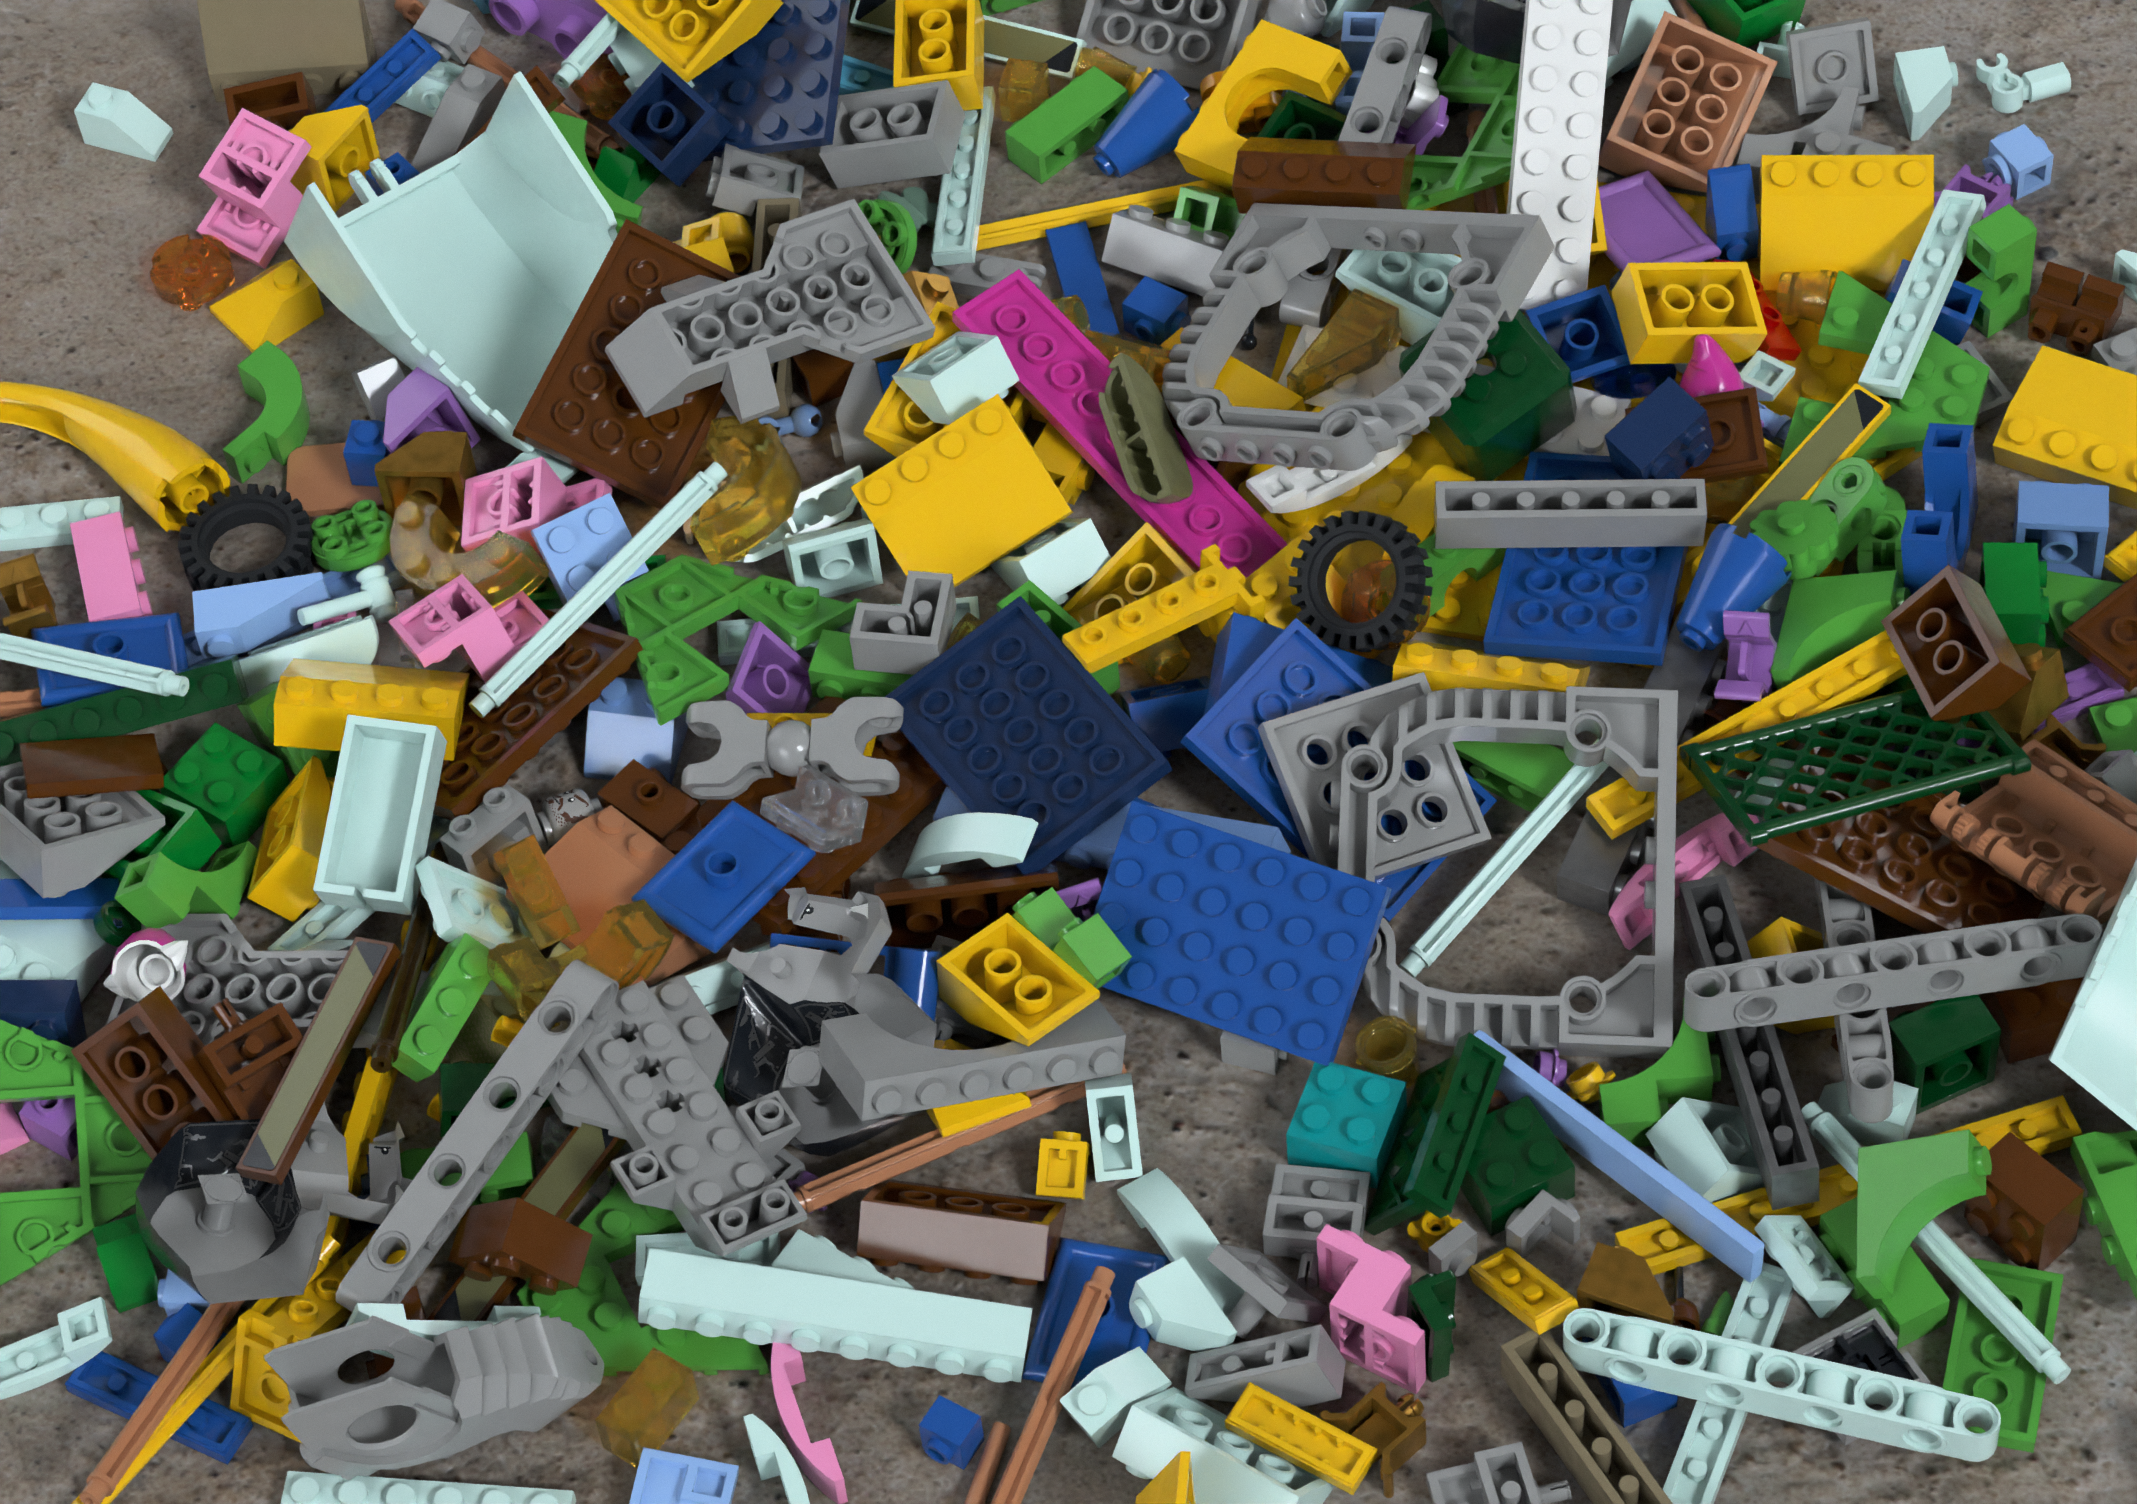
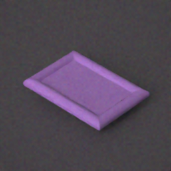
[1599,170,1721,272]

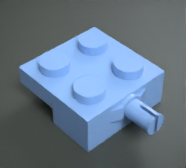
[530,493,649,622]

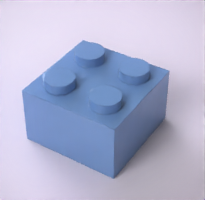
[2012,481,2109,580]

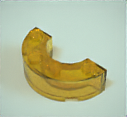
[690,416,801,566]
[390,494,549,608]
[487,899,674,1029]

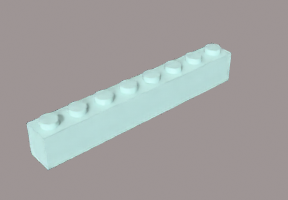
[638,1248,1033,1383]

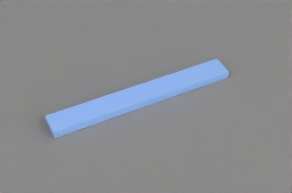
[1474,1030,1765,1283]

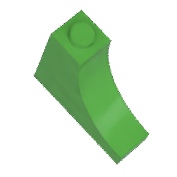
[1771,570,1911,690]
[1856,1129,1992,1299]

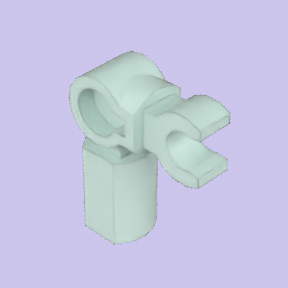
[1976,53,2071,113]

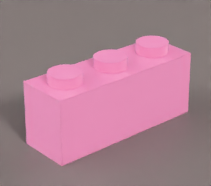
[70,511,153,622]

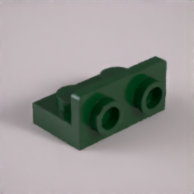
[1407,1269,1456,1383]

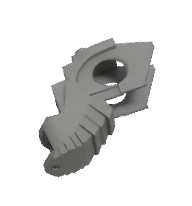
[264,1313,604,1480]

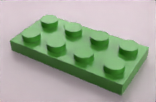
[1942,1257,2064,1453]

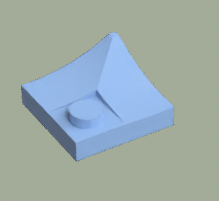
[629,1447,739,1504]

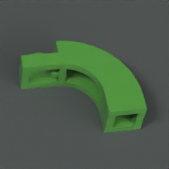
[222,341,310,484]

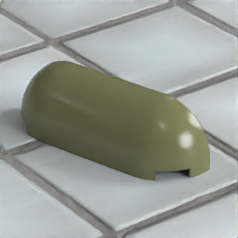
[1099,352,1193,504]

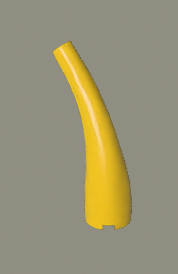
[0,381,231,532]

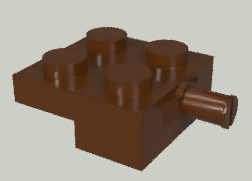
[195,998,303,1120]

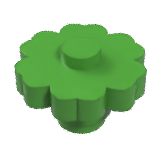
[1749,500,1840,580]

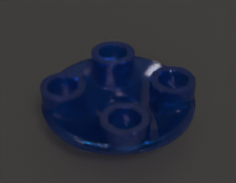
[1590,364,1677,399]

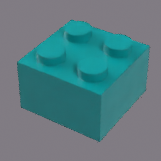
[1286,1062,1407,1189]

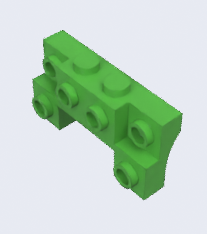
[2070,1130,2137,1300]

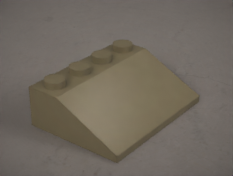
[197,0,377,102]

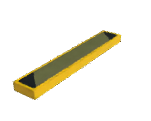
[1692,383,1891,573]

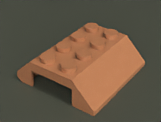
[1930,739,2137,925]

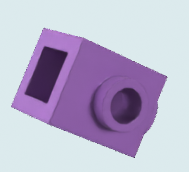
[18,1098,78,1162]

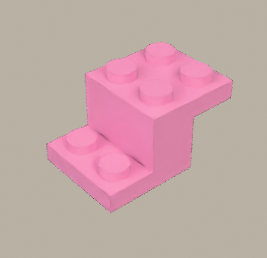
[196,108,311,269]
[461,456,612,566]
[388,574,549,683]
[1316,1224,1426,1394]

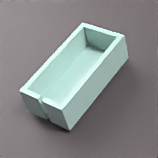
[313,715,447,915]

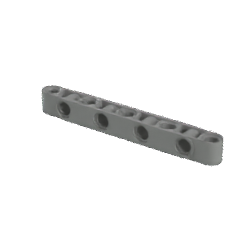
[1279,6,1432,328]
[1813,877,1894,1123]
[1684,914,2102,1032]
[335,959,619,1312]

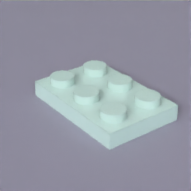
[415,856,545,975]

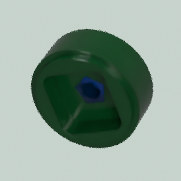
[93,900,141,947]

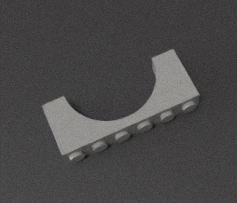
[819,999,1126,1121]

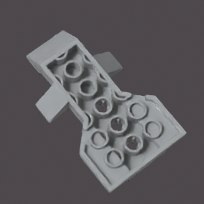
[605,199,936,424]
[107,914,430,1050]
[547,974,807,1257]

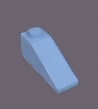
[192,572,330,659]

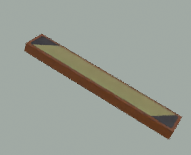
[236,937,401,1185]
[427,1123,627,1321]

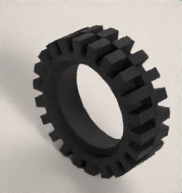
[178,484,316,591]
[1289,511,1433,652]

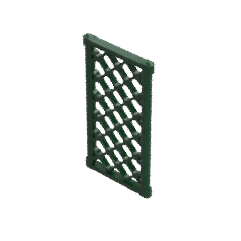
[1679,687,2031,847]

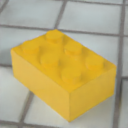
[893,0,984,111]
[1611,262,1768,364]

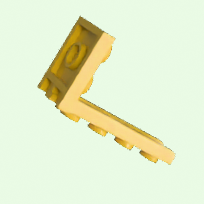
[1062,544,1265,673]
[230,1229,406,1443]

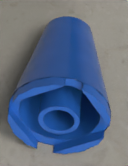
[1093,69,1200,178]
[1676,524,1792,652]

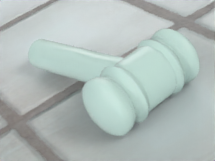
[297,565,402,626]

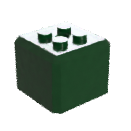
[1399,309,1577,481]

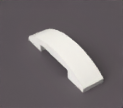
[1246,434,1413,513]

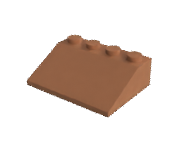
[1598,11,1778,192]
[505,805,729,989]

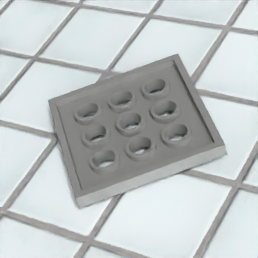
[1257,672,1492,880]

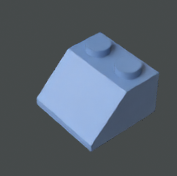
[584,677,688,785]

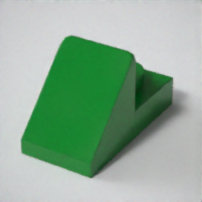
[594,144,662,203]
[92,1213,159,1313]

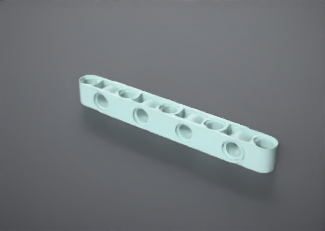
[1563,1308,2001,1462]

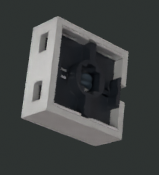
[1792,1308,1930,1446]

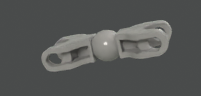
[681,697,904,800]

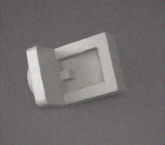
[1505,1189,1580,1259]

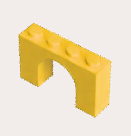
[1174,19,1353,191]

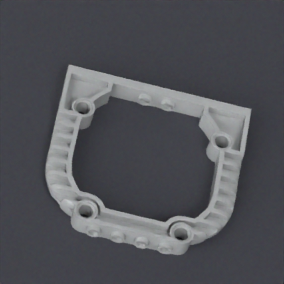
[1162,203,1555,471]
[1329,686,1678,1059]

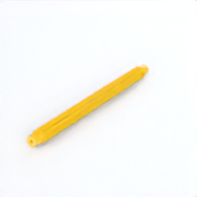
[976,179,1234,251]
[71,1232,341,1504]

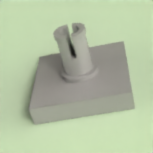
[1786,17,1879,115]
[1207,1244,1328,1339]

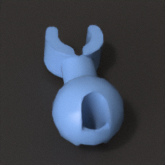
[754,404,823,446]

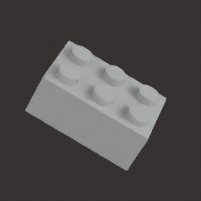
[819,80,965,189]

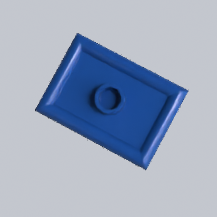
[31,612,189,707]
[631,800,816,954]
[1022,1237,1170,1388]

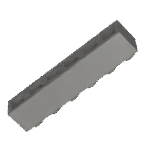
[1434,479,1707,549]

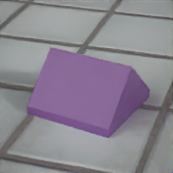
[726,621,812,714]

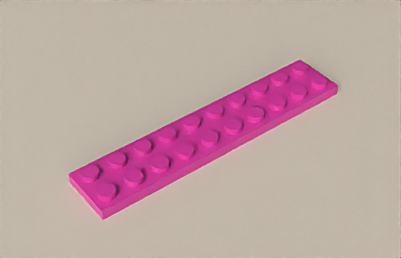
[952,269,1288,579]

